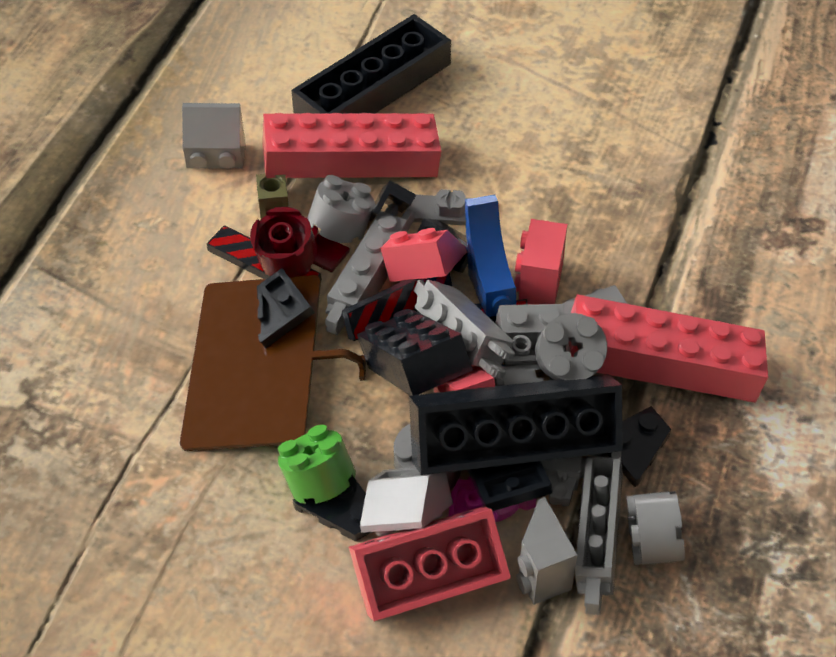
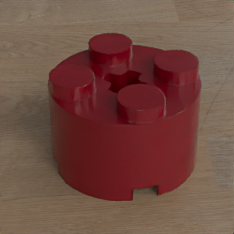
[250,207,317,278]

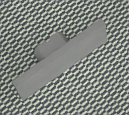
[406,189,471,225]

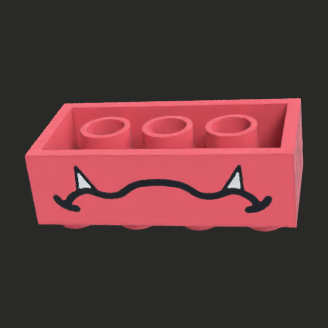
[349,506,511,621]

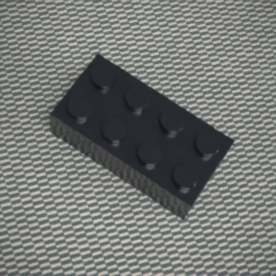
[357,309,473,396]

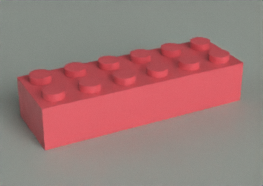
[262,113,441,178]
[569,294,768,403]

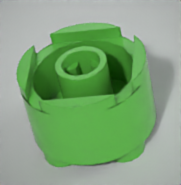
[278,424,356,504]

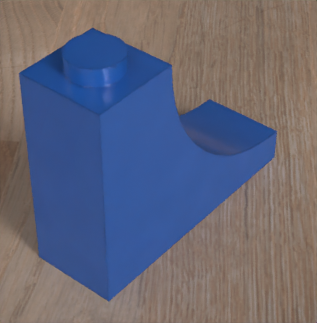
[465,194,516,317]

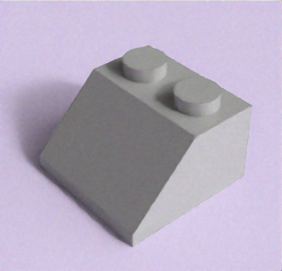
[182,103,246,169]
[516,497,577,605]

